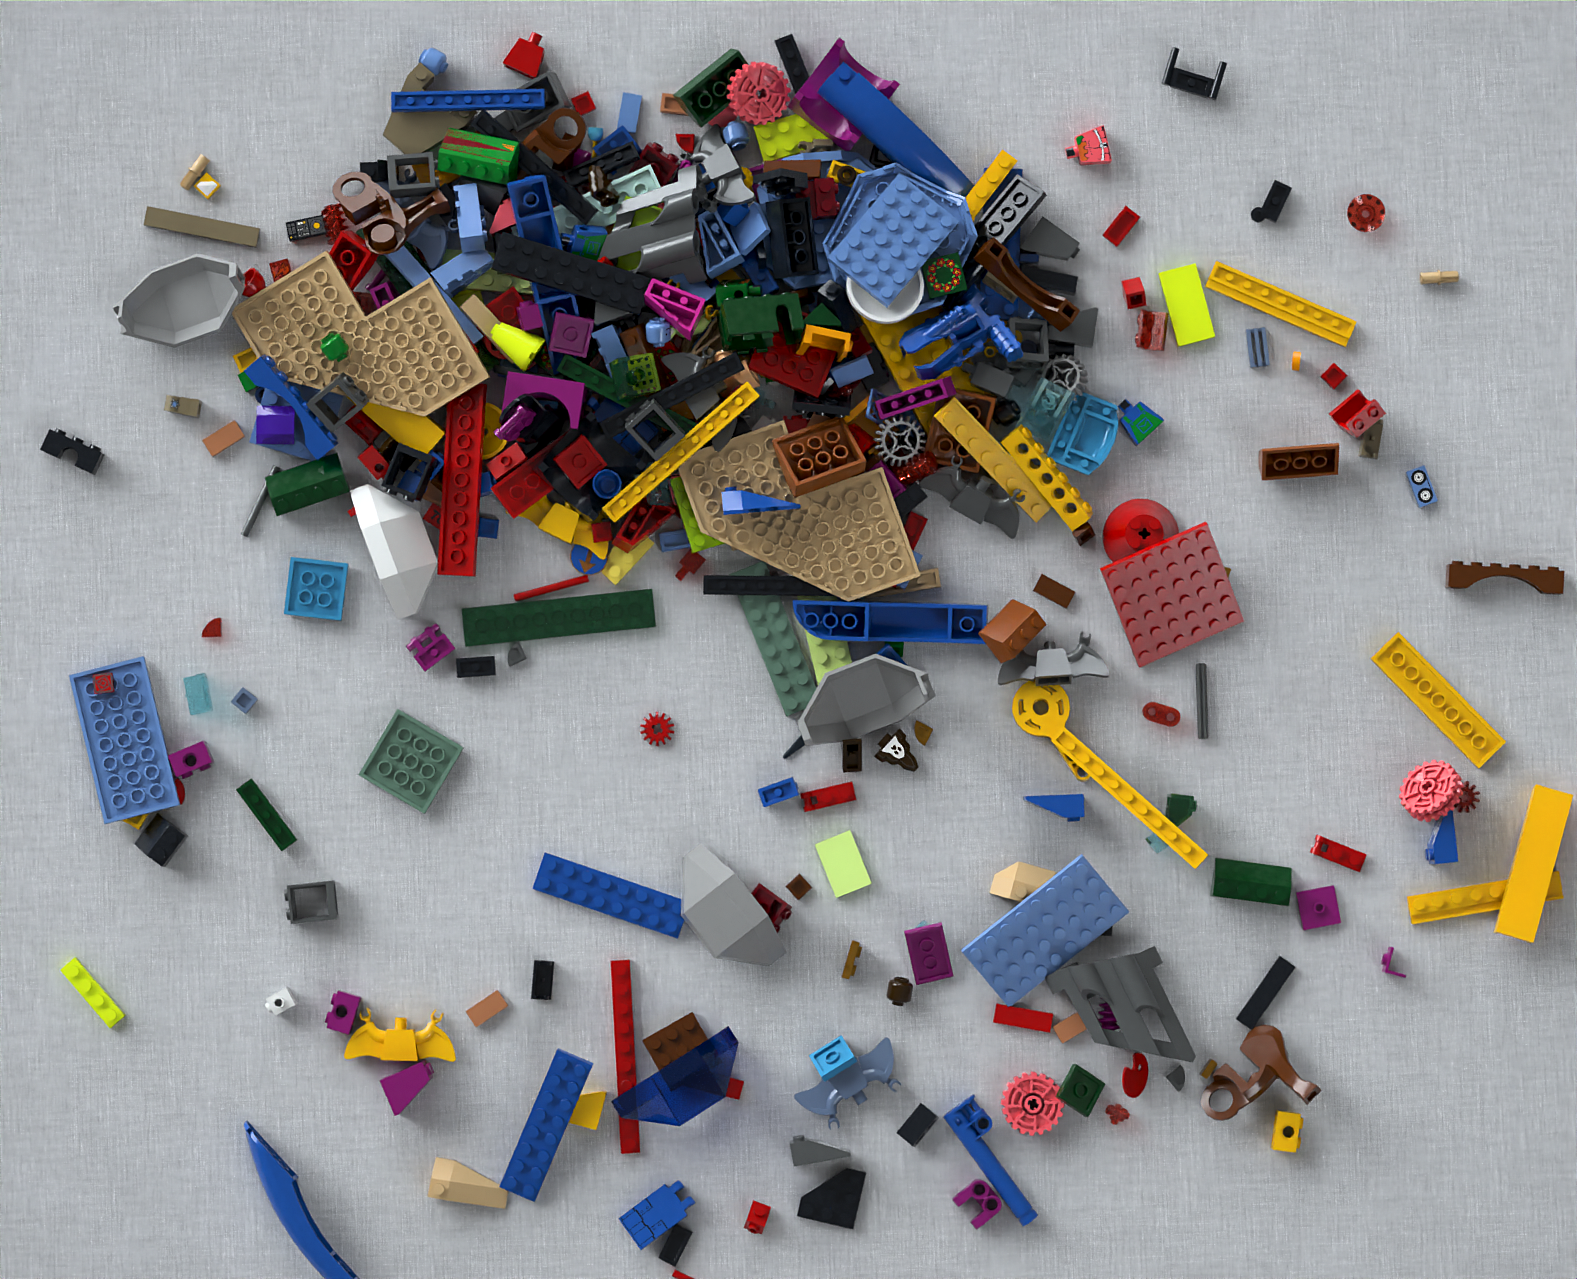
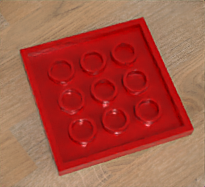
[748,311,837,399]

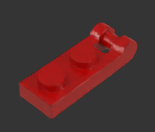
[800,781,856,812]
[1310,835,1367,872]

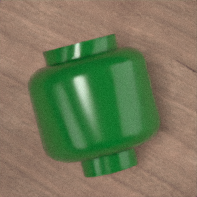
[320,332,349,362]

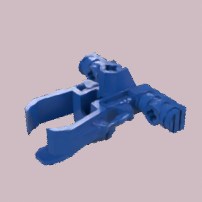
[899,283,1024,380]

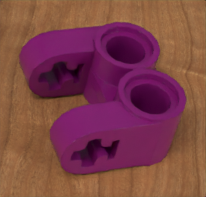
[952,1179,1002,1230]

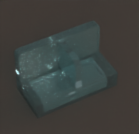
[643,462,672,506]
[183,673,213,715]

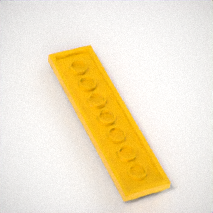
[1370,632,1506,769]

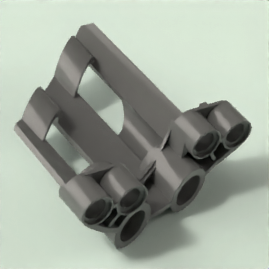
[598,164,710,284]
[1045,946,1196,1063]

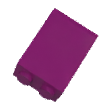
[379,1060,434,1116]

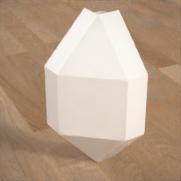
[350,484,438,620]

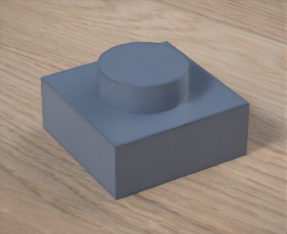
[231,687,258,714]

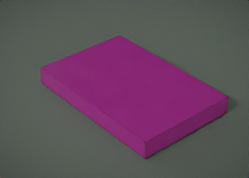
[904,922,954,985]

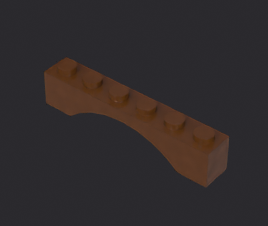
[973,237,1080,332]
[1445,561,1564,595]

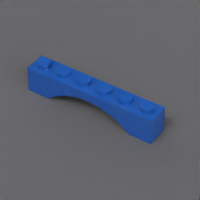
[244,354,339,460]

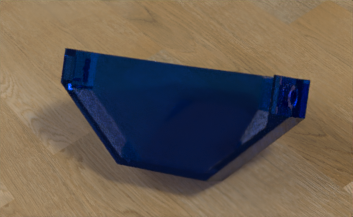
[610,1026,739,1126]

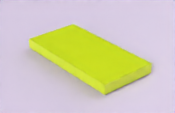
[1158,263,1215,347]

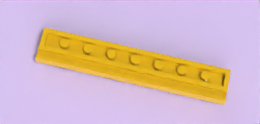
[1205,261,1357,348]
[934,396,1051,523]
[1407,871,1564,924]

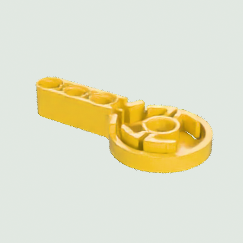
[1012,679,1091,782]

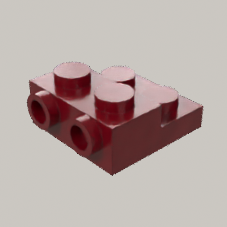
[627,142,681,187]
[795,178,840,220]
[751,883,792,934]

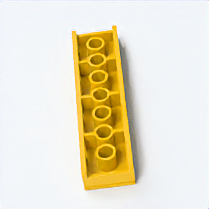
[346,396,446,462]
[1493,784,1573,943]

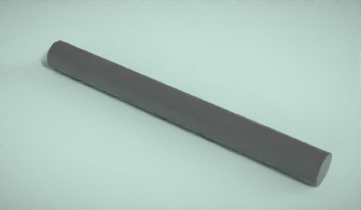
[241,465,280,537]

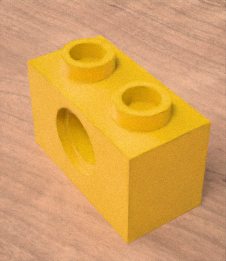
[1271,1110,1303,1153]

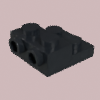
[753,168,808,198]

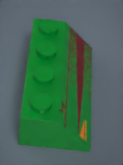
[438,128,520,185]

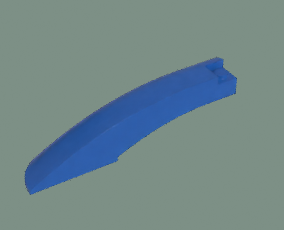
[817,61,975,198]
[507,175,580,375]
[793,600,988,644]
[244,1121,360,1279]

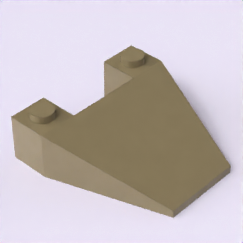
[383,62,478,154]

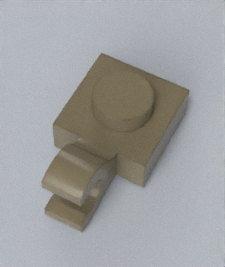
[798,139,833,154]

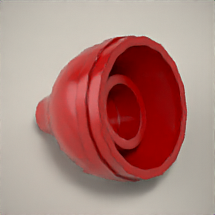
[242,268,266,297]

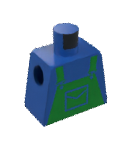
[560,225,608,261]
[1118,399,1164,446]

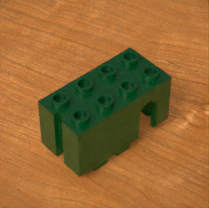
[717,292,805,355]

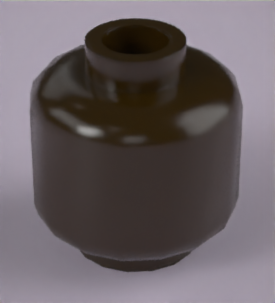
[886,977,913,1006]

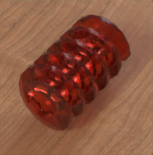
[321,203,349,245]
[895,450,938,485]

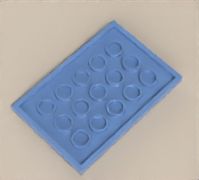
[827,173,959,308]

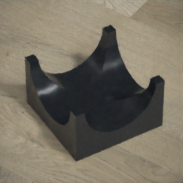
[533,412,646,523]

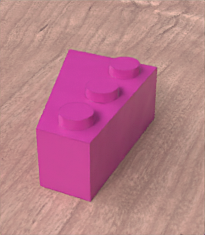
[644,278,706,341]

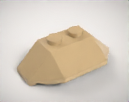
[989,861,1057,902]

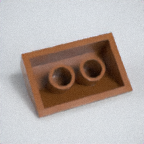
[978,599,1047,663]

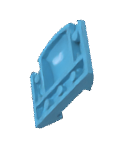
[1047,392,1118,475]

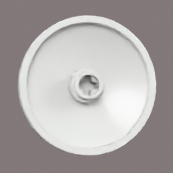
[846,270,924,324]

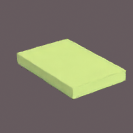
[815,830,872,898]

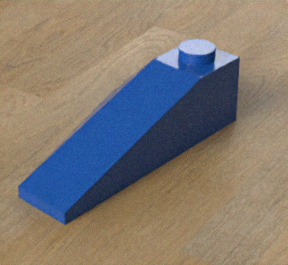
[721,487,801,515]

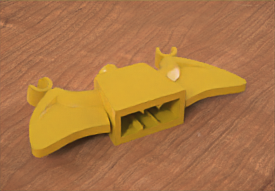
[506,495,609,560]
[344,1008,456,1062]

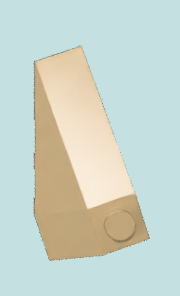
[428,1157,508,1209]

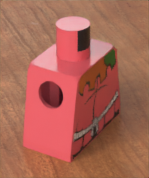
[1065,125,1112,165]

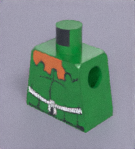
[715,279,763,306]

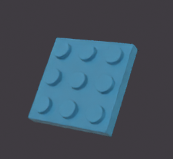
[284,557,349,621]

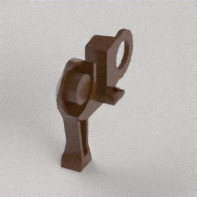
[475,108,587,181]
[332,172,451,255]
[1201,1025,1322,1121]

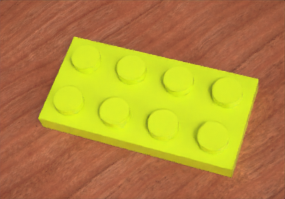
[753,114,834,162]

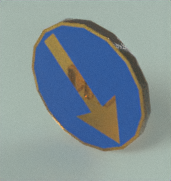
[570,544,608,576]

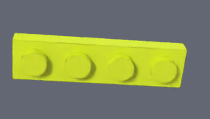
[60,957,126,1028]

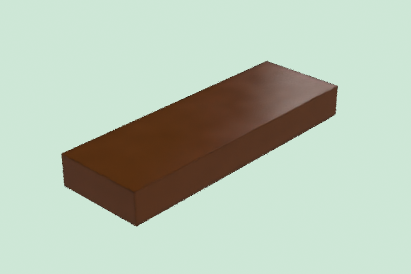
[763,159,822,180]

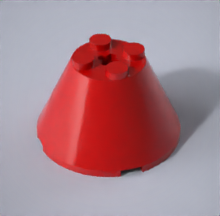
[1102,499,1179,562]

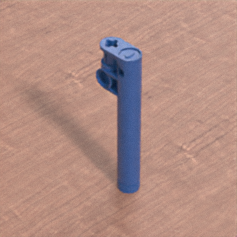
[943,1094,1038,1226]

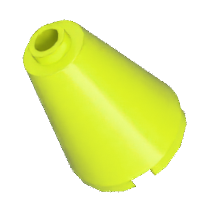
[490,322,546,372]

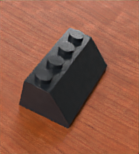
[765,197,819,279]

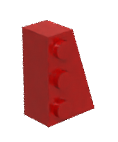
[611,494,676,554]

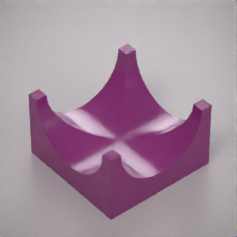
[787,37,900,151]
[501,371,589,430]

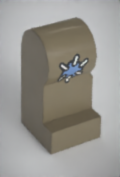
[164,395,202,418]

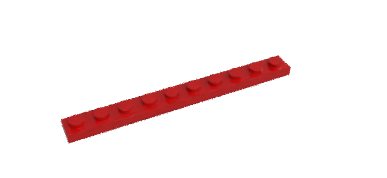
[611,960,640,1154]

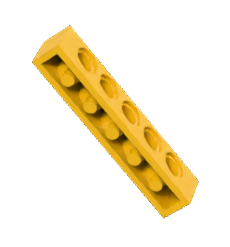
[1000,424,1093,531]

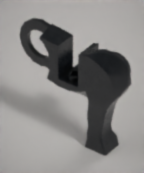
[499,394,568,480]

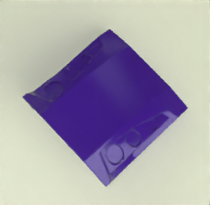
[256,406,295,445]

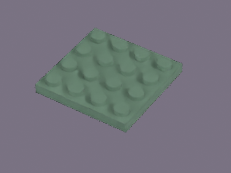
[359,709,464,814]

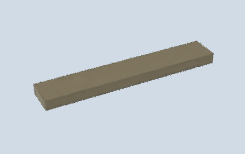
[143,206,260,248]

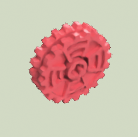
[726,61,791,125]
[1399,760,1464,822]
[1001,1071,1064,1136]

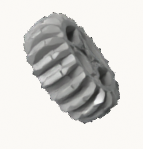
[1036,354,1088,404]
[874,415,926,467]

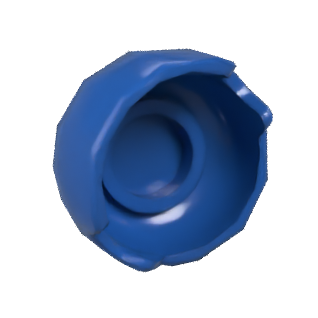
[592,469,622,499]

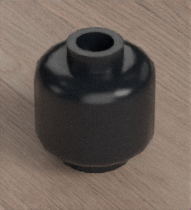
[993,399,1021,427]

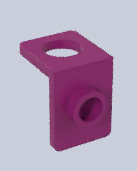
[1381,947,1406,978]

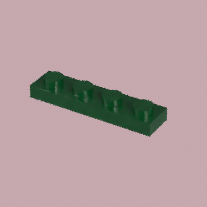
[236,778,298,851]

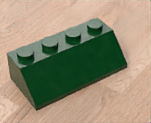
[673,48,749,128]
[265,453,350,516]
[1210,858,1292,906]

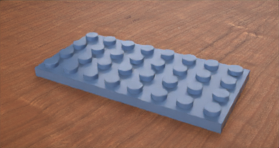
[69,656,180,824]
[961,854,1129,1007]

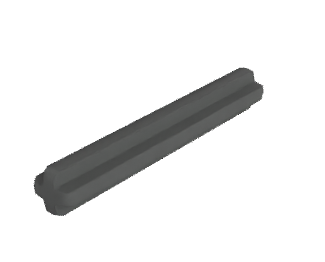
[1195,663,1209,739]

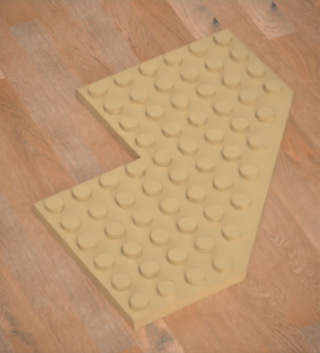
[232,251,490,416]
[678,420,921,602]

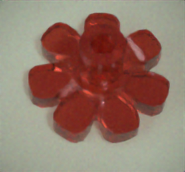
[1105,1104,1130,1125]

